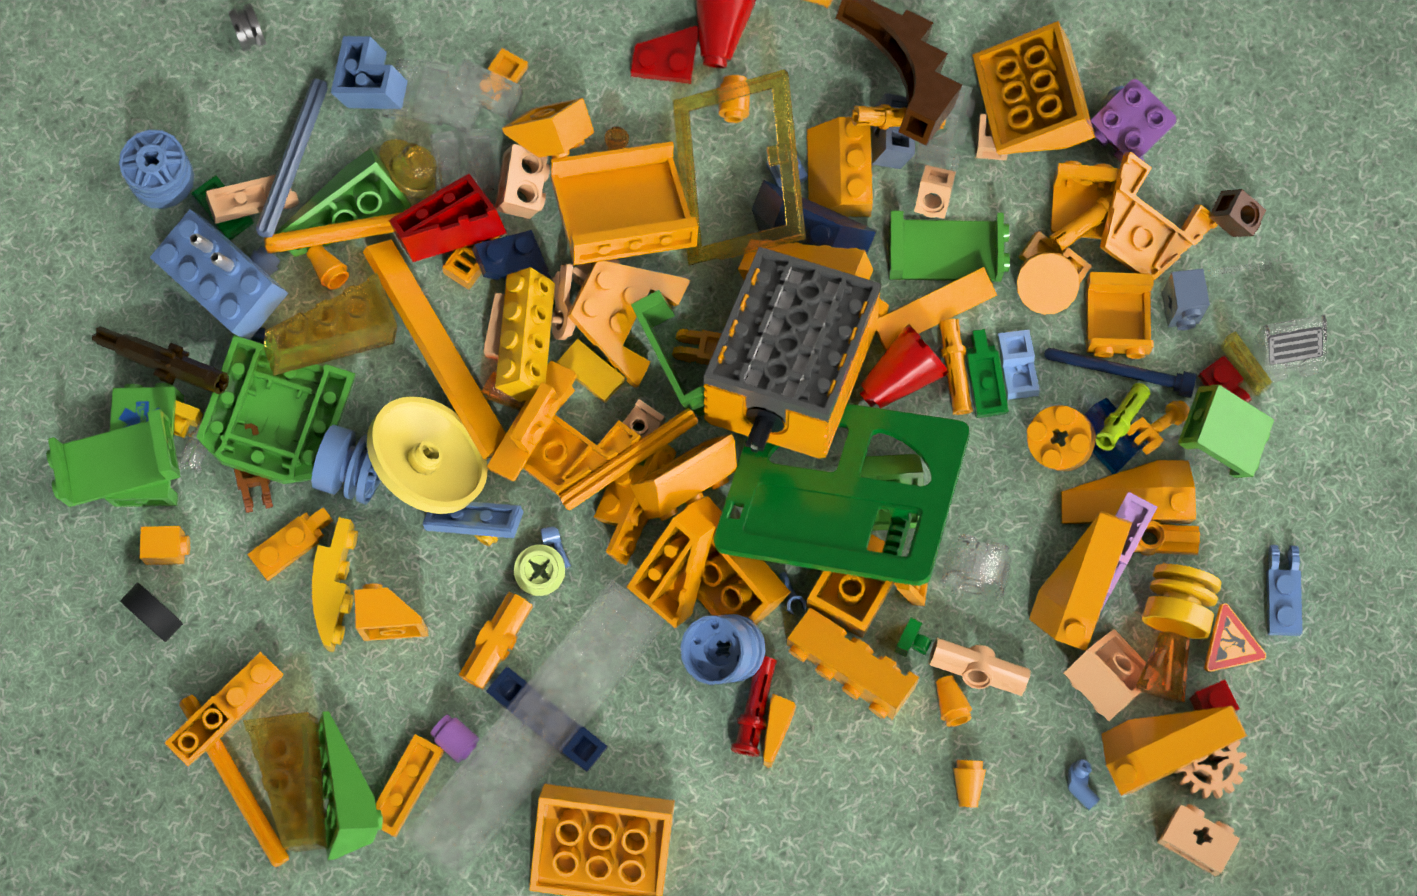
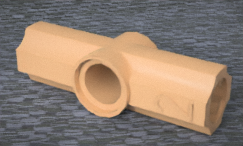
[928,638,1031,696]

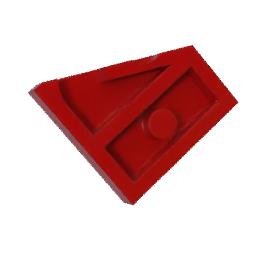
[631,26,699,84]

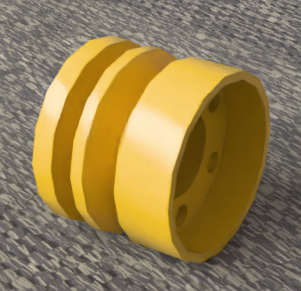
[1142,563,1222,639]

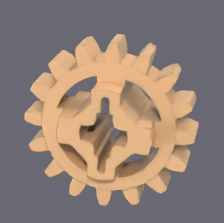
[1175,741,1247,799]

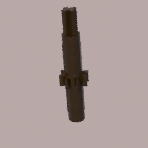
[92,326,229,394]

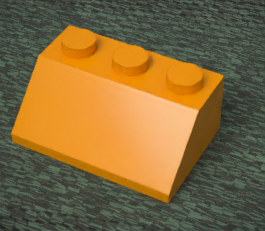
[807,117,873,217]
[630,434,737,521]

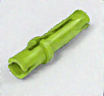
[1095,383,1150,451]

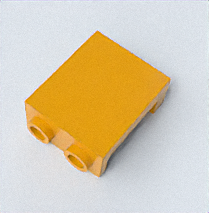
[1086,272,1154,359]

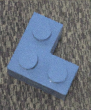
[331,36,408,109]

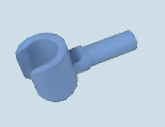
[541,526,571,569]
[779,572,806,615]

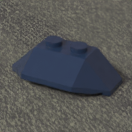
[752,180,877,254]

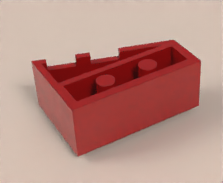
[389,173,507,262]

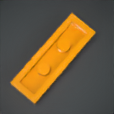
[376,734,445,838]

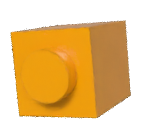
[140,526,190,565]

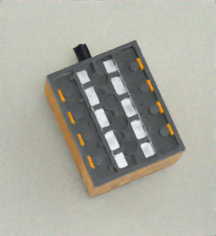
[704,247,881,459]

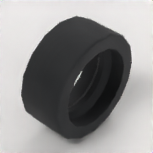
[120,583,183,642]

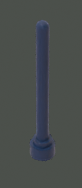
[1044,348,1197,398]

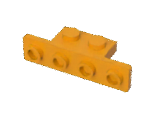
[487,361,577,481]
[594,444,676,565]

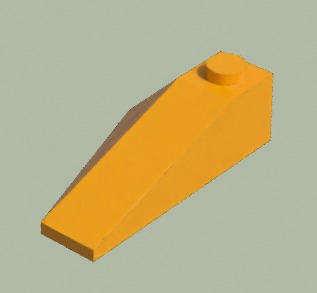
[1061,460,1196,524]

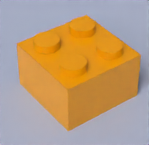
[806,571,894,638]

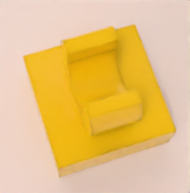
[174,400,204,438]

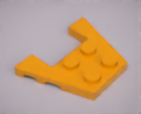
[1100,152,1218,280]
[567,261,691,388]
[522,386,642,496]

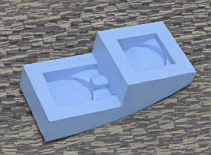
[998,330,1040,400]

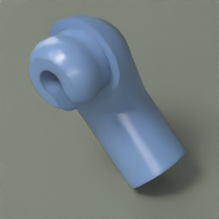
[1068,759,1100,810]

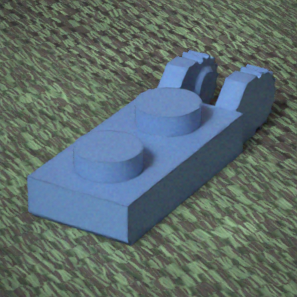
[1266,545,1302,636]

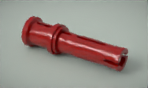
[731,656,777,757]

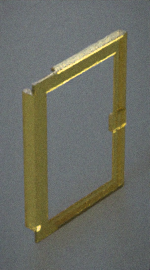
[673,69,806,265]

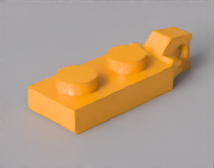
[247,507,333,581]

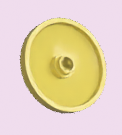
[367,397,488,514]

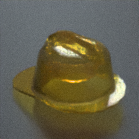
[379,139,437,199]

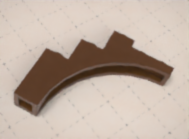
[835,0,962,146]

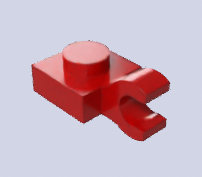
[1198,356,1252,403]

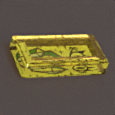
[1221,331,1273,396]

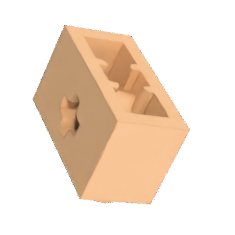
[1157,804,1240,876]

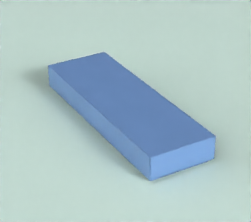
[422,502,523,538]

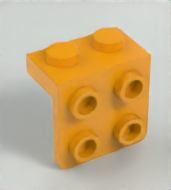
[1050,161,1120,239]

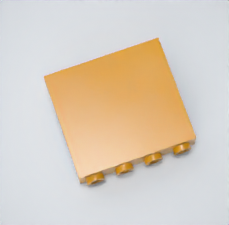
[551,141,699,265]

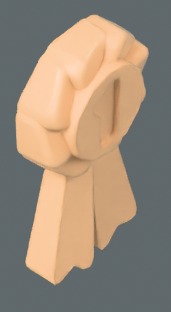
[551,264,576,340]

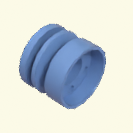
[119,130,195,209]
[311,424,381,505]
[681,614,766,685]

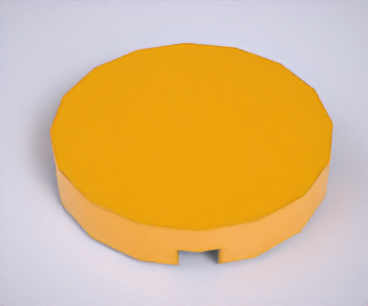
[1016,252,1080,315]

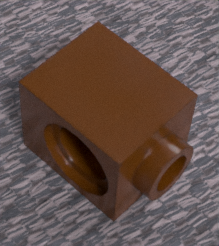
[1209,189,1266,237]

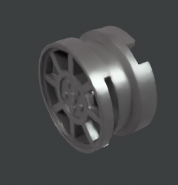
[228,3,266,52]

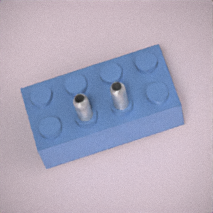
[150,209,289,340]

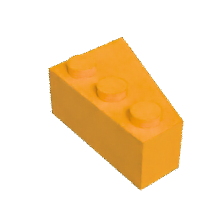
[626,506,715,628]

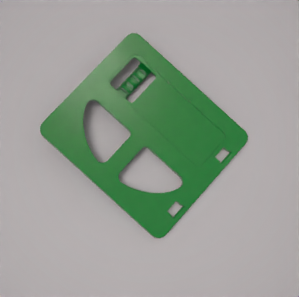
[713,404,970,586]

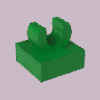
[894,617,932,657]

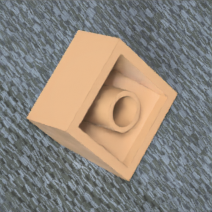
[1064,629,1159,721]

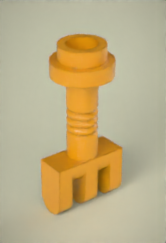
[1127,400,1190,455]

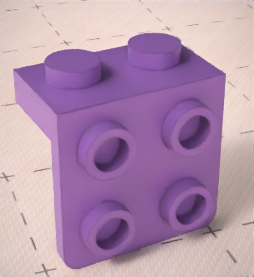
[1091,79,1177,163]

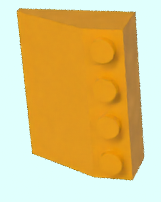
[972,21,1095,155]
[529,784,675,896]

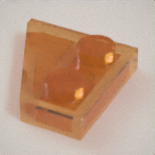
[1136,631,1190,703]

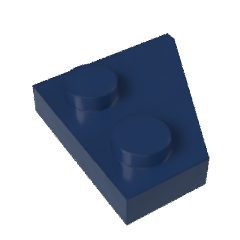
[472,230,553,281]

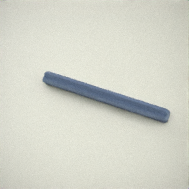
[256,78,328,238]

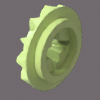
[514,545,565,596]

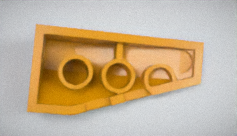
[1029,511,1132,651]
[1101,706,1247,796]

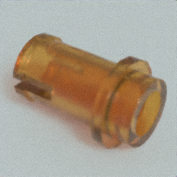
[605,126,629,151]

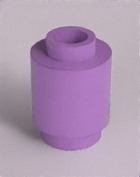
[430,714,480,763]

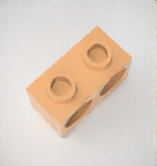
[495,144,550,219]

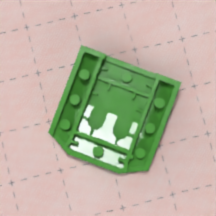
[196,335,356,484]

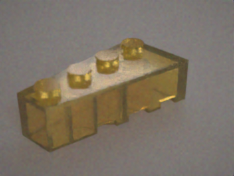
[264,273,397,376]
[243,712,326,852]

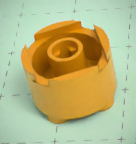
[1027,405,1096,471]

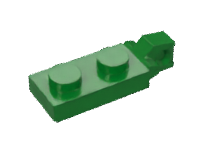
[966,329,1009,418]

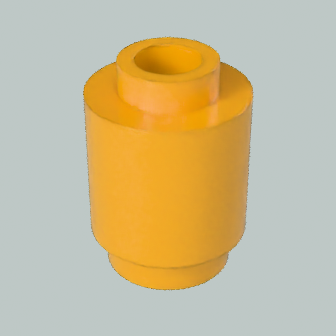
[718,75,750,123]

